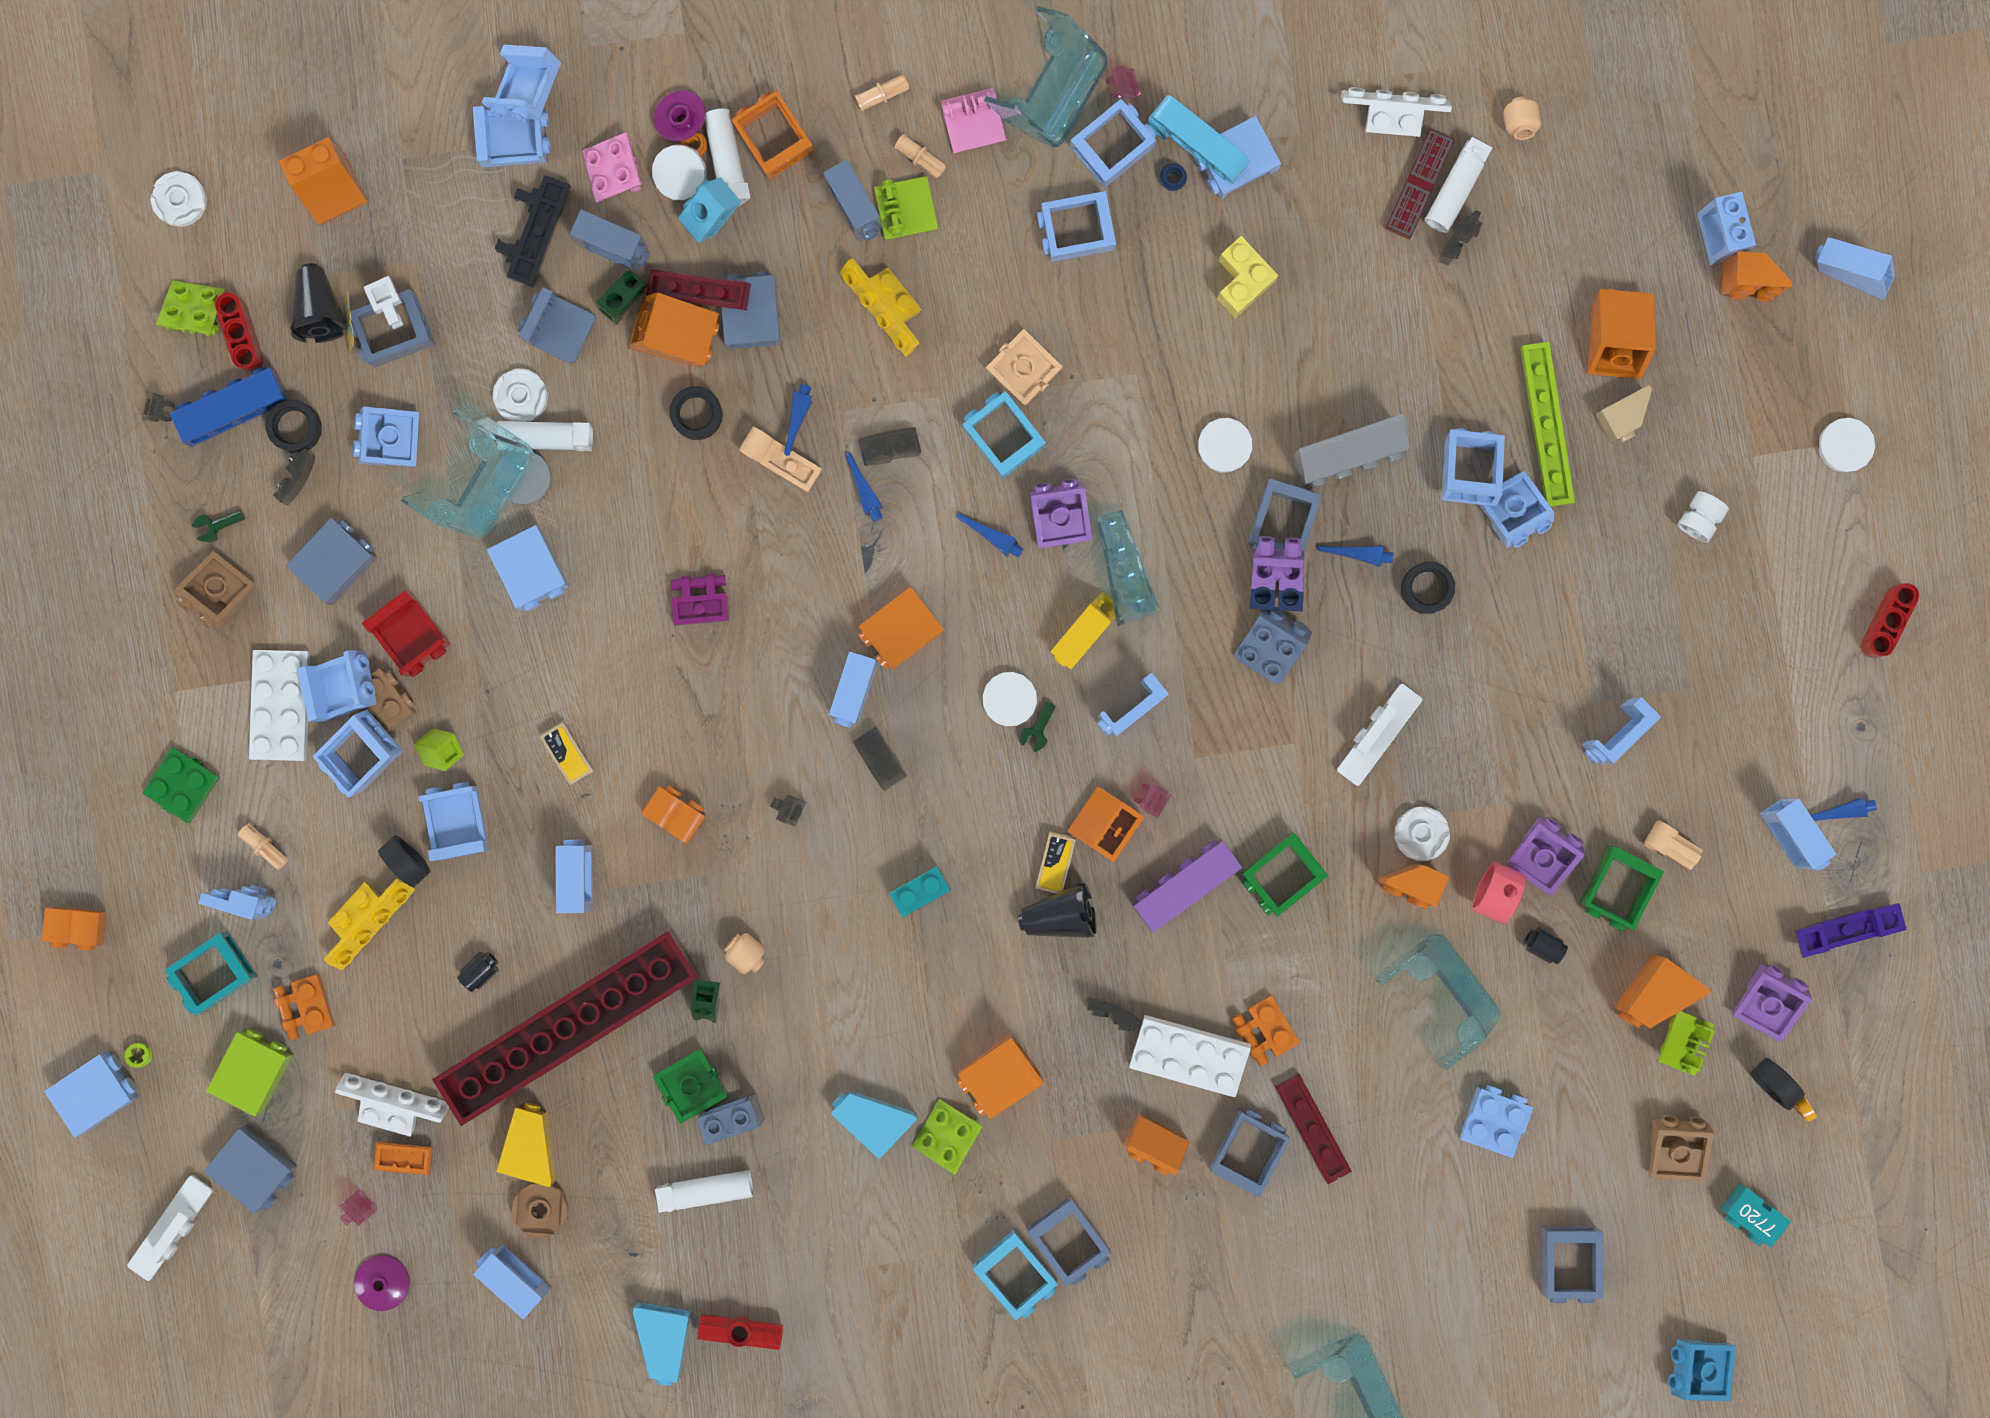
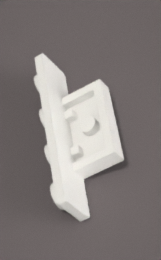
[1341,87,1452,137]
[1337,684,1422,786]
[335,1073,449,1137]
[127,1175,213,1281]

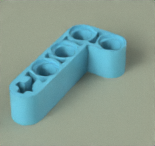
[1148,95,1250,184]

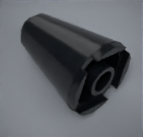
[290,263,347,343]
[1018,883,1097,938]

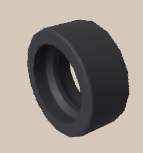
[669,386,723,440]
[265,400,322,454]
[1401,561,1455,614]
[378,835,430,887]
[1751,1058,1805,1110]

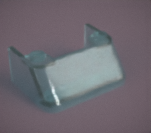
[984,6,1108,147]
[401,405,534,538]
[1373,934,1501,1070]
[1287,1334,1404,1418]

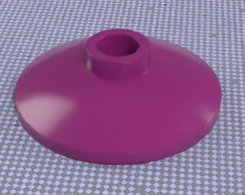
[653,90,706,142]
[354,1255,410,1311]

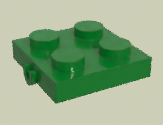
[142,747,220,823]
[652,1048,729,1124]

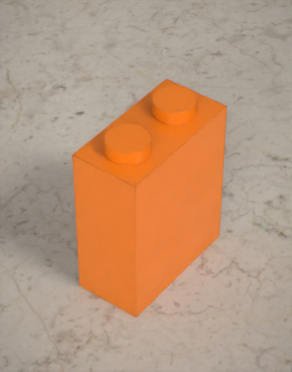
[858,586,945,671]

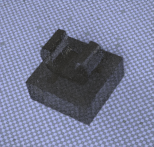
[142,393,175,423]
[770,794,807,827]

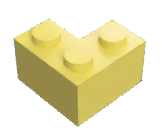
[1217,236,1278,319]

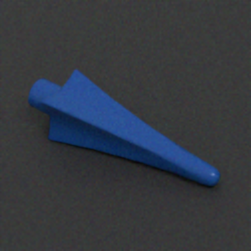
[784,384,812,456]
[846,452,883,522]
[957,513,1024,558]
[1318,545,1394,567]
[1810,798,1877,821]

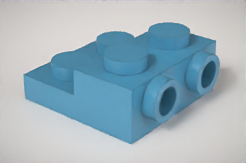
[1668,1339,1736,1401]

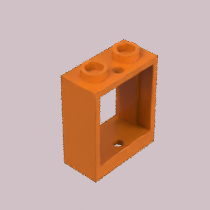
[731,91,814,181]

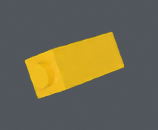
[1050,591,1124,669]
[496,1102,556,1187]

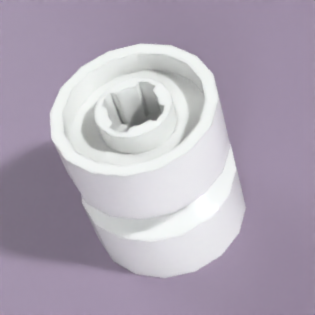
[1677,491,1729,543]

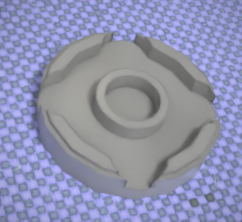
[496,450,552,505]

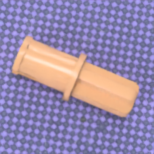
[855,75,909,112]
[894,134,946,178]
[238,823,288,870]

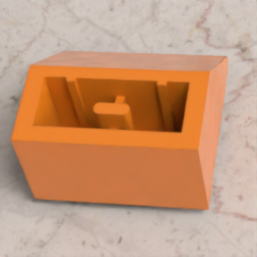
[1721,251,1792,302]
[1067,786,1145,863]
[1377,864,1450,909]
[1124,1113,1189,1176]

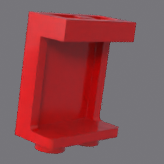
[361,590,451,677]

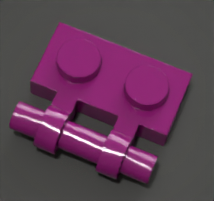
[670,573,730,626]

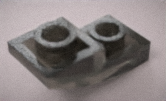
[1438,210,1482,265]
[858,427,921,466]
[273,449,316,506]
[853,727,907,791]
[1086,997,1142,1031]

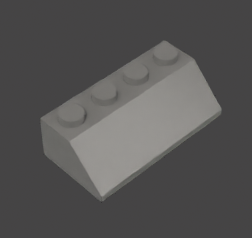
[1292,413,1410,489]

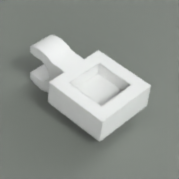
[364,276,404,329]

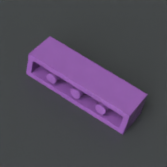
[1133,840,1242,933]

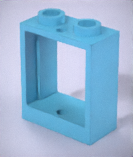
[962,391,1046,480]
[972,1229,1058,1320]

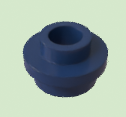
[1160,163,1187,191]

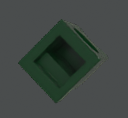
[596,270,648,325]
[691,979,720,1023]

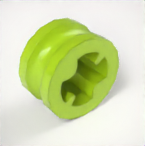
[125,1043,153,1068]

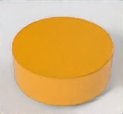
[1795,1097,1817,1123]

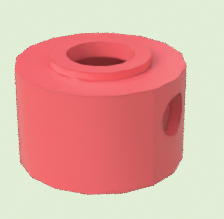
[1472,861,1527,925]

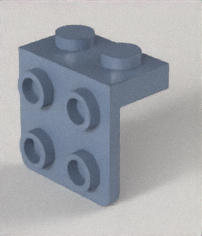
[518,287,596,364]
[1234,607,1312,684]

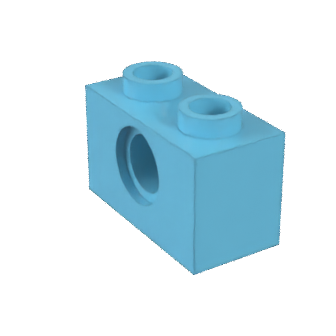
[678,177,741,243]

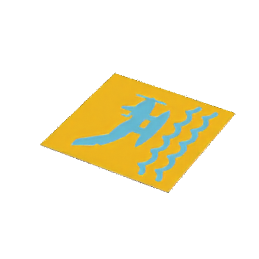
[343,292,354,353]

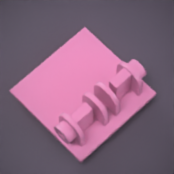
[940,88,1006,153]
[582,132,643,203]

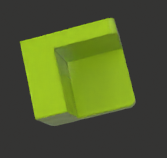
[414,728,464,771]

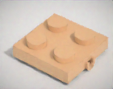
[986,329,1063,407]

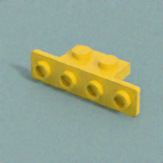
[840,258,922,357]
[324,878,415,970]

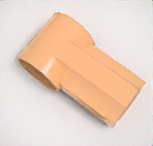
[1643,820,1703,870]

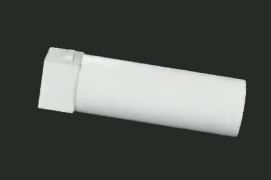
[705,109,751,206]
[1425,137,1492,233]
[495,421,593,451]
[655,1170,754,1213]

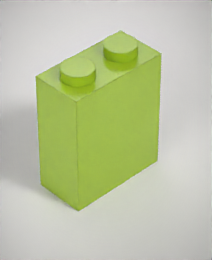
[206,1028,293,1117]

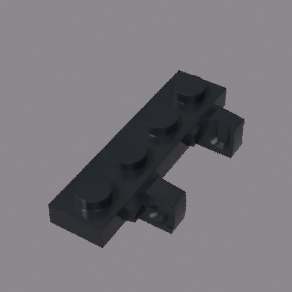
[495,175,571,288]

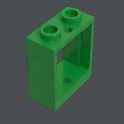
[1240,832,1329,917]
[1579,846,1664,932]

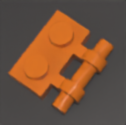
[273,974,336,1041]
[1232,995,1300,1067]

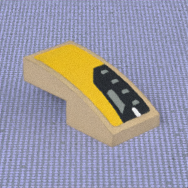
[540,721,593,785]
[1035,831,1076,894]

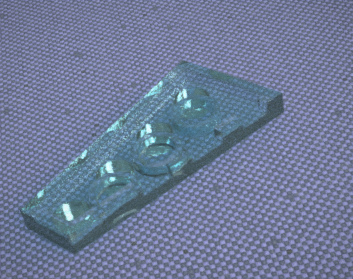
[1097,510,1161,626]

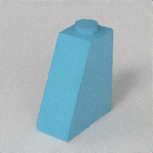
[831,1091,918,1159]
[633,1302,692,1386]

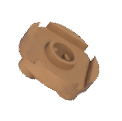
[512,1183,569,1239]

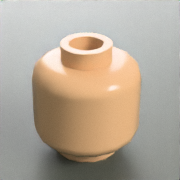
[1504,97,1541,140]
[724,933,765,974]

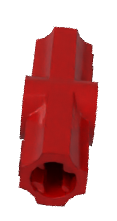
[697,1314,784,1350]

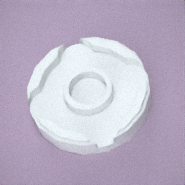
[652,145,707,200]
[150,171,207,227]
[492,368,548,422]
[1198,418,1252,473]
[1818,418,1875,473]
[983,672,1037,726]
[1394,807,1450,861]

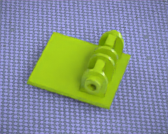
[874,176,938,240]
[156,280,226,337]
[1657,1011,1716,1076]
[912,1099,983,1175]

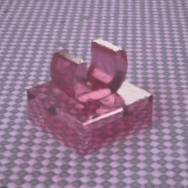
[1106,66,1141,99]
[1134,783,1171,819]
[339,1189,378,1226]

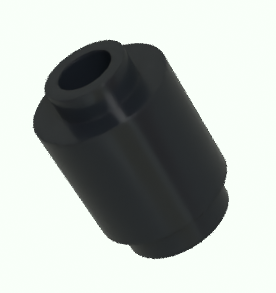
[1524,927,1568,965]
[457,951,499,992]

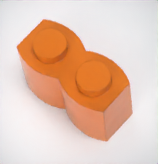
[641,785,707,844]
[42,907,106,950]

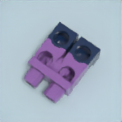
[1249,536,1305,612]

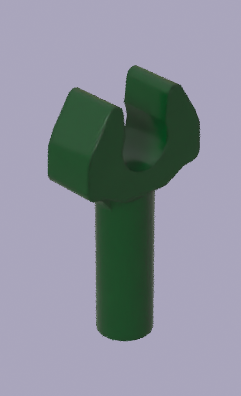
[192,510,245,543]
[1020,702,1056,752]

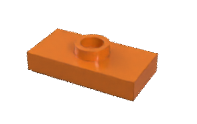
[373,1141,433,1175]

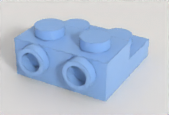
[352,407,419,467]
[1480,470,1554,548]
[198,885,276,920]
[1459,1085,1534,1158]

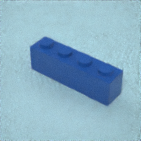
[169,367,290,447]

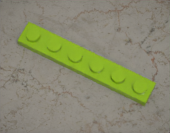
[1520,341,1575,507]

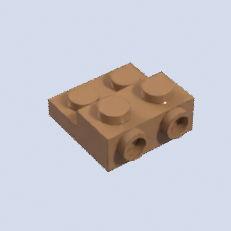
[175,551,256,630]
[348,668,417,734]
[1648,1115,1714,1182]

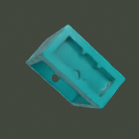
[165,931,258,1016]

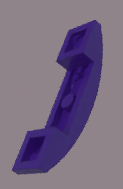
[1795,903,1907,958]

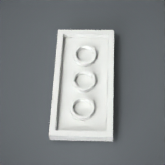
[249,650,310,761]
[1129,1015,1251,1097]

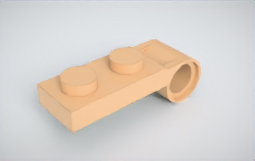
[739,427,822,493]

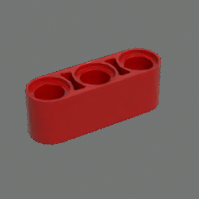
[215,292,263,373]
[1861,583,1919,658]

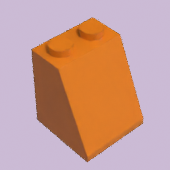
[279,137,368,226]
[1587,289,1656,379]
[628,293,720,367]
[1614,954,1712,1028]
[957,1033,1044,1119]

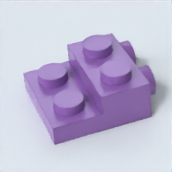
[1029,479,1092,549]
[1506,816,1585,896]
[1732,964,1812,1043]

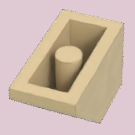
[1595,385,1652,443]

